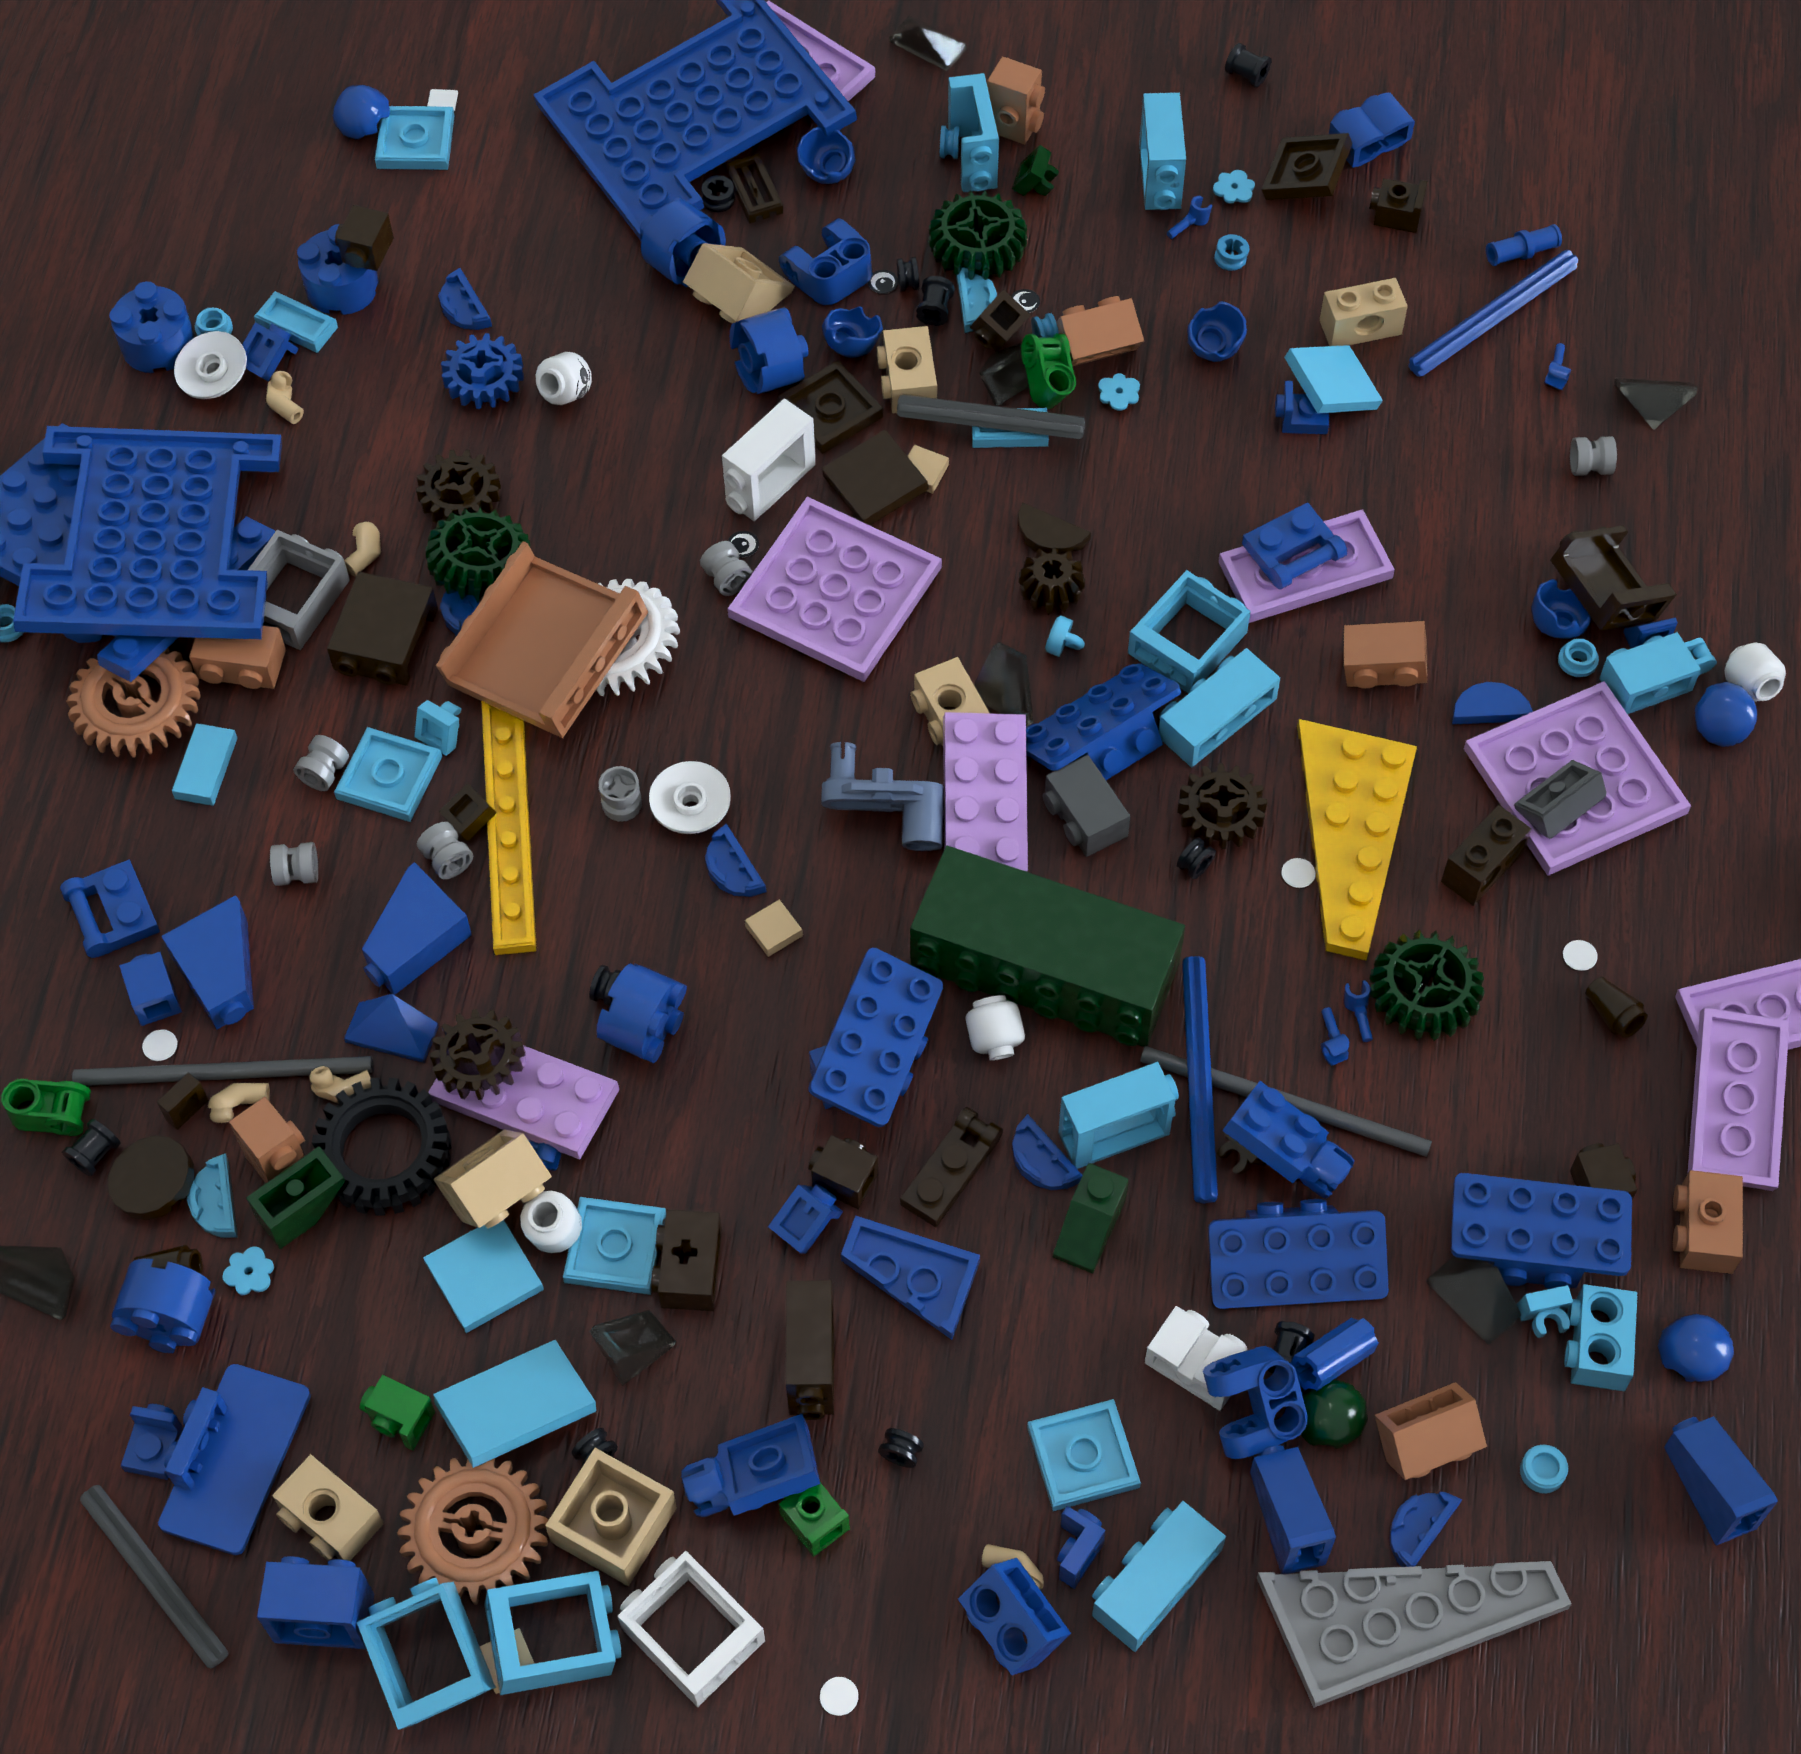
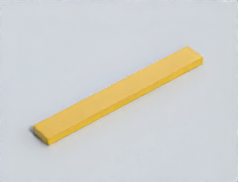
[481,701,536,955]

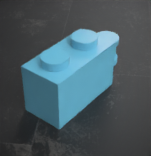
[1599,632,1717,714]

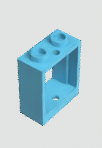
[1139,93,1186,210]
[1128,570,1251,693]
[1058,1062,1179,1169]
[484,1571,621,1695]
[356,1578,496,1730]

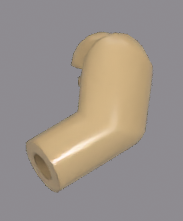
[266,371,304,424]
[344,521,381,577]
[309,1066,371,1104]
[208,1083,270,1123]
[982,1544,1044,1590]

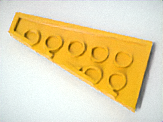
[1297,719,1417,960]

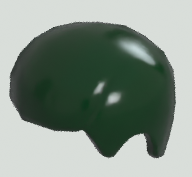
[1301,1379,1368,1449]

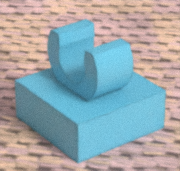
[414,700,462,756]
[1516,1285,1573,1338]

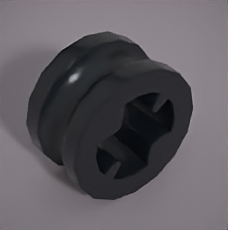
[701,175,735,213]
[896,257,919,292]
[1177,838,1216,879]
[589,964,621,1006]
[572,1428,618,1467]
[878,1428,924,1468]

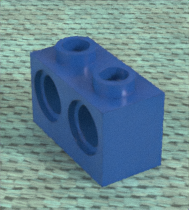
[958,1558,1072,1676]

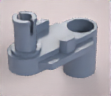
[821,742,944,851]

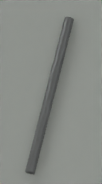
[1140,1046,1432,1157]
[72,1056,373,1086]

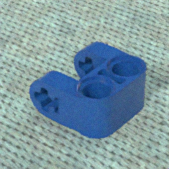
[779,218,873,305]
[1203,1346,1307,1459]

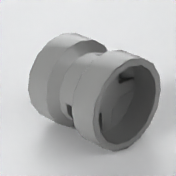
[1570,436,1617,476]
[700,541,753,596]
[293,735,349,791]
[599,766,642,822]
[417,822,474,879]
[270,842,318,886]

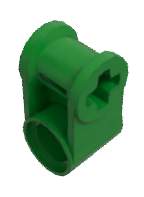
[1021,333,1076,409]
[1,1079,91,1136]

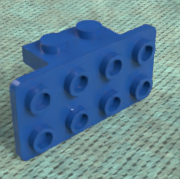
[1026,664,1181,780]
[808,948,943,1127]
[1450,1173,1632,1289]
[1208,1199,1389,1309]
[158,1364,311,1555]

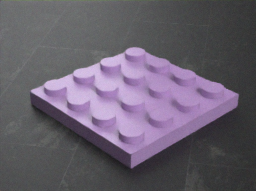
[728,497,942,682]
[1464,681,1691,876]

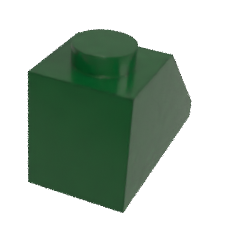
[246,1147,345,1249]
[1053,1163,1129,1274]

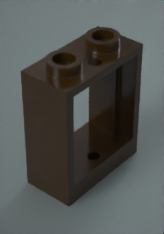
[786,1280,834,1420]

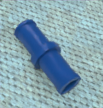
[1486,224,1562,266]

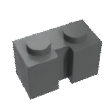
[1042,755,1130,857]

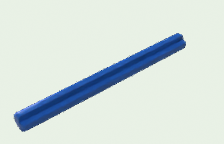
[1408,250,1579,377]
[1182,956,1218,1203]

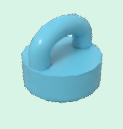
[1045,616,1085,657]

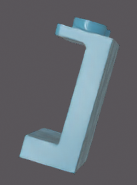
[948,73,999,192]

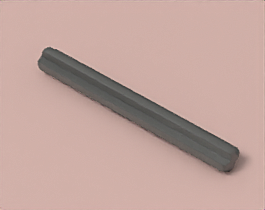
[897,394,1085,439]
[80,1485,228,1669]

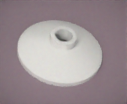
[174,331,247,399]
[649,761,731,834]

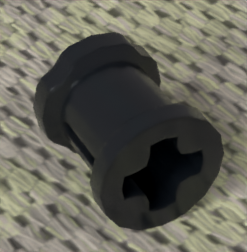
[1225,43,1272,87]
[916,276,955,326]
[62,1119,121,1176]
[1268,1321,1315,1374]

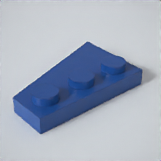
[841,1215,980,1340]

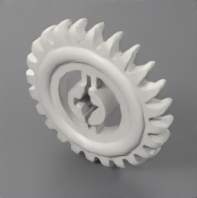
[596,579,680,696]

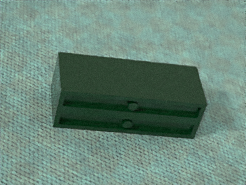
[910,845,1186,1047]

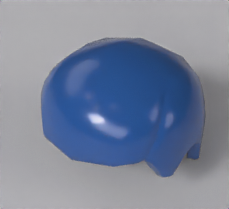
[333,85,390,139]
[797,127,856,184]
[1187,301,1247,362]
[822,306,883,359]
[1531,579,1591,639]
[1695,681,1757,747]
[1658,1314,1734,1382]

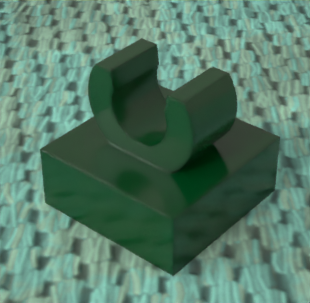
[1012,145,1059,196]

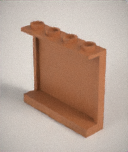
[436,541,648,738]

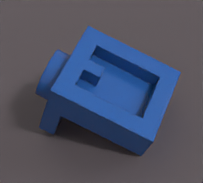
[242,322,299,381]
[1275,381,1329,434]
[768,1184,843,1254]
[121,1404,184,1480]
[1057,1506,1106,1589]

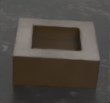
[438,783,497,841]
[157,1072,209,1130]

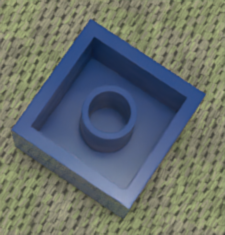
[257,1556,375,1649]

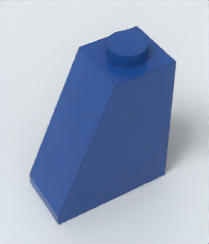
[362,862,472,995]
[161,895,254,1030]
[1664,1416,1778,1546]
[1250,1445,1336,1574]

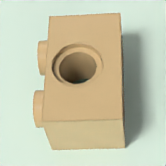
[1320,278,1408,346]
[877,326,937,413]
[911,657,990,746]
[272,1454,384,1561]

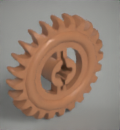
[66,647,201,758]
[397,1458,549,1605]

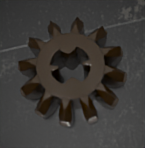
[1018,547,1085,615]

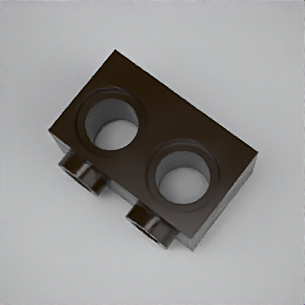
[1441,805,1532,906]

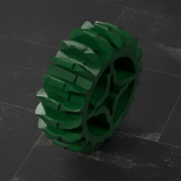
[929,190,1027,280]
[425,507,530,603]
[1369,929,1484,1041]

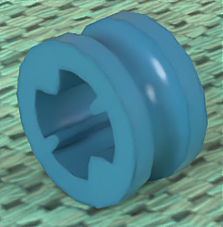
[940,125,960,159]
[1214,234,1250,271]
[1031,313,1059,338]

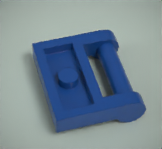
[1242,502,1347,590]
[60,859,160,958]

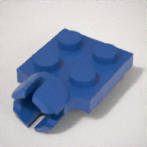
[1222,1081,1355,1199]
[681,1414,821,1517]

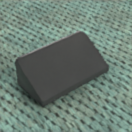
[1514,760,1607,839]

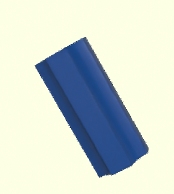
[1290,1317,1379,1391]

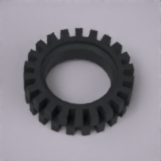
[312,1077,452,1216]

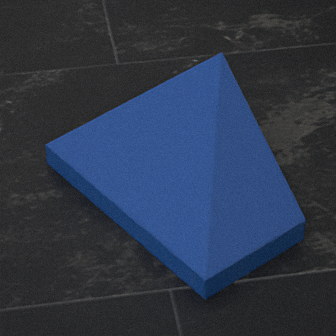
[344,994,439,1063]

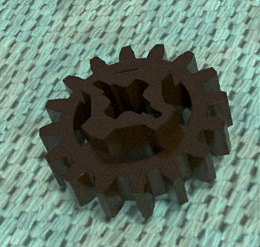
[416,449,501,523]
[1177,763,1267,849]
[430,1009,526,1100]

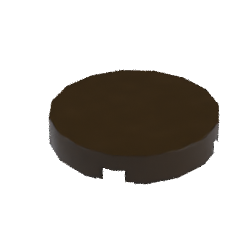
[108,1135,194,1220]

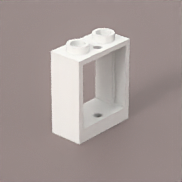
[722,398,816,522]
[617,1551,765,1707]

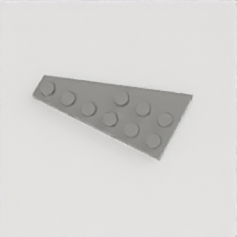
[1257,1561,1572,1708]

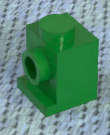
[359,1375,435,1451]
[779,1482,850,1557]

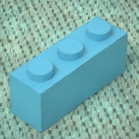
[1159,648,1280,768]
[1092,1501,1226,1652]

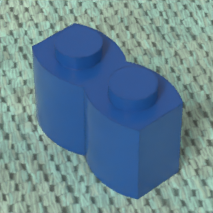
[1329,92,1415,167]

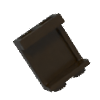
[1550,525,1677,630]
[327,572,438,686]

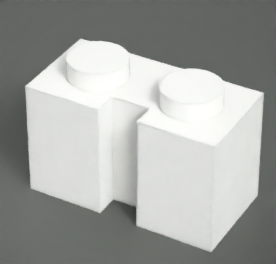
[1145,1306,1248,1411]

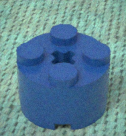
[640,197,726,287]
[297,224,378,315]
[109,281,194,373]
[730,307,809,394]
[597,963,687,1064]
[110,1259,216,1353]

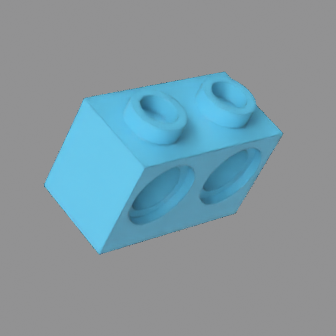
[1564,1284,1637,1391]

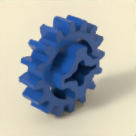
[441,333,524,409]

